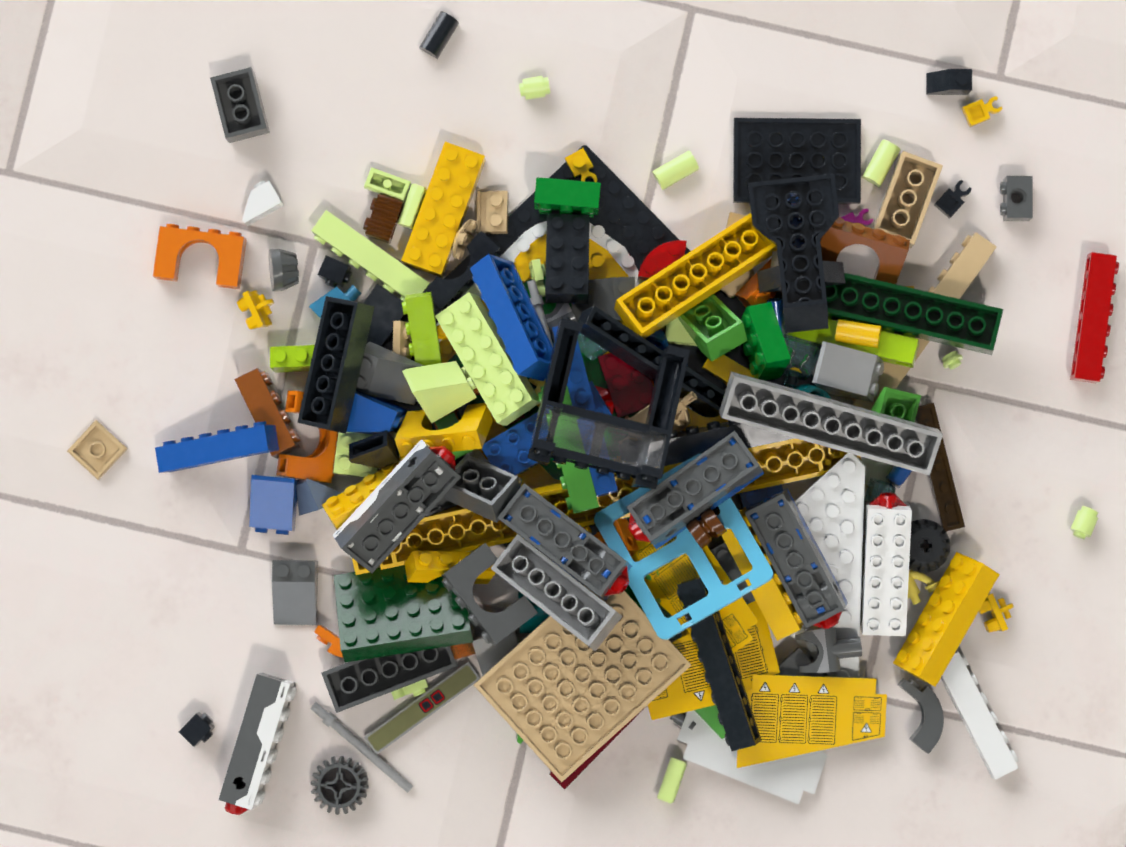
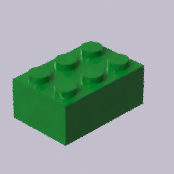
[534,177,601,218]
[741,302,791,381]

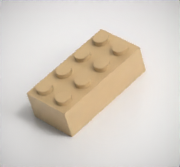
[873,151,943,248]

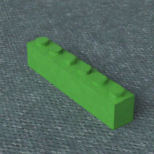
[538,386,599,514]

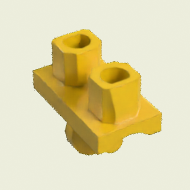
[237,290,274,329]
[979,593,1014,633]

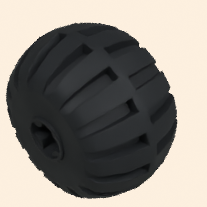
[909,519,950,573]

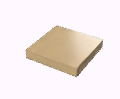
[67,420,128,480]

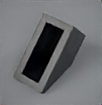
[926,69,972,95]
[349,430,399,468]

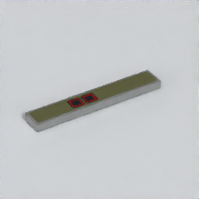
[364,661,480,755]

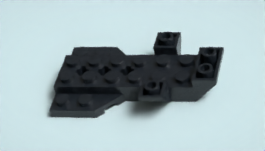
[748,174,845,333]

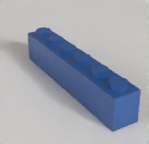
[155,421,279,473]

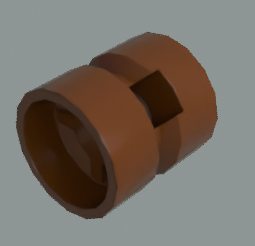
[685,508,727,549]

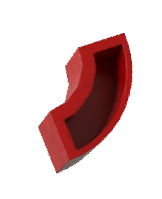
[638,240,687,281]

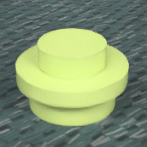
[942,351,963,370]

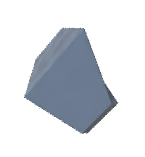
[296,478,341,516]

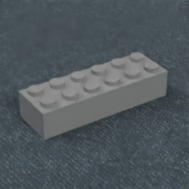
[491,534,622,651]

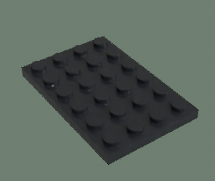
[733,118,861,204]

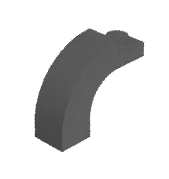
[898,678,944,754]

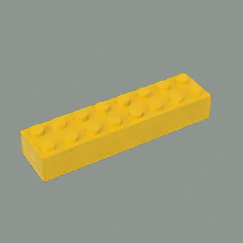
[614,213,777,339]

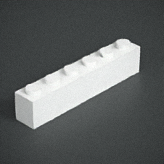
[940,651,1019,780]

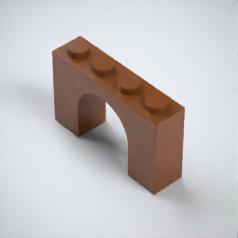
[820,217,910,284]

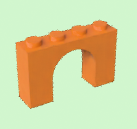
[153,224,247,290]
[276,391,338,483]

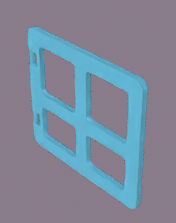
[594,454,774,640]

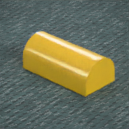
[835,319,882,348]

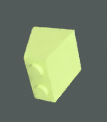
[402,361,477,423]

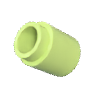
[519,76,550,100]
[1070,506,1098,539]

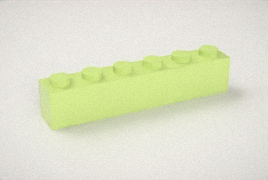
[311,210,430,301]

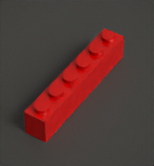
[1070,252,1119,384]

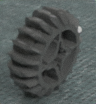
[310,756,369,815]

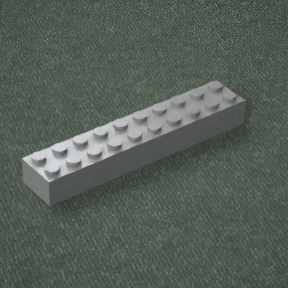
[719,371,943,475]

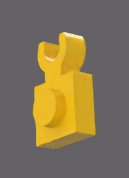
[961,96,1003,127]
[565,148,597,182]

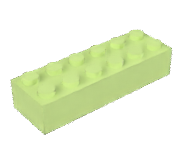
[435,292,540,426]

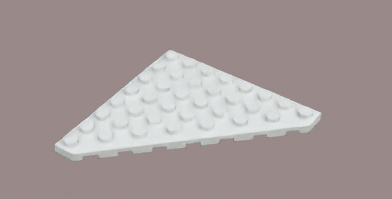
[791,453,866,678]

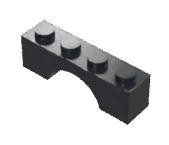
[423,231,500,311]

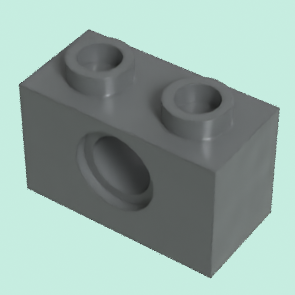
[1000,176,1033,221]

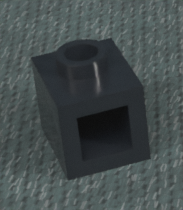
[317,255,353,288]
[179,712,215,747]

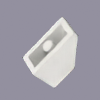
[242,181,284,226]

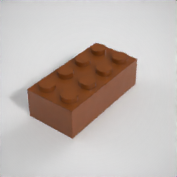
[234,368,301,459]

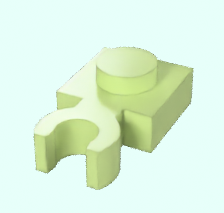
[529,259,546,297]
[391,678,429,700]

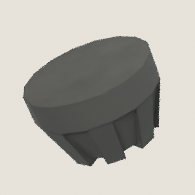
[269,249,299,292]

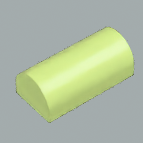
[861,140,901,188]
[652,151,699,190]
[364,167,411,203]
[397,184,427,230]
[657,757,687,803]

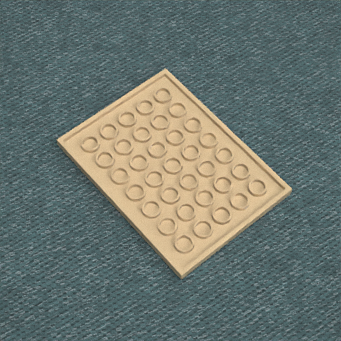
[474,585,691,782]

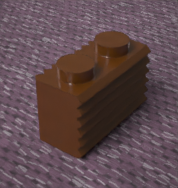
[363,194,404,244]

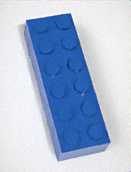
[470,254,553,381]

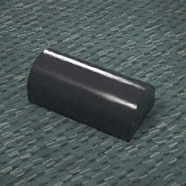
[419,11,459,59]

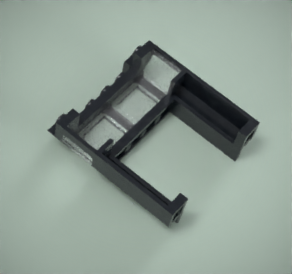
[528,318,690,489]

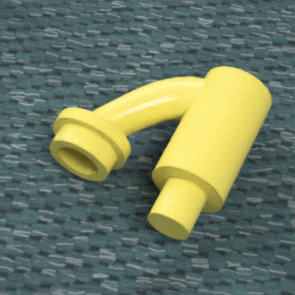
[908,570,939,605]

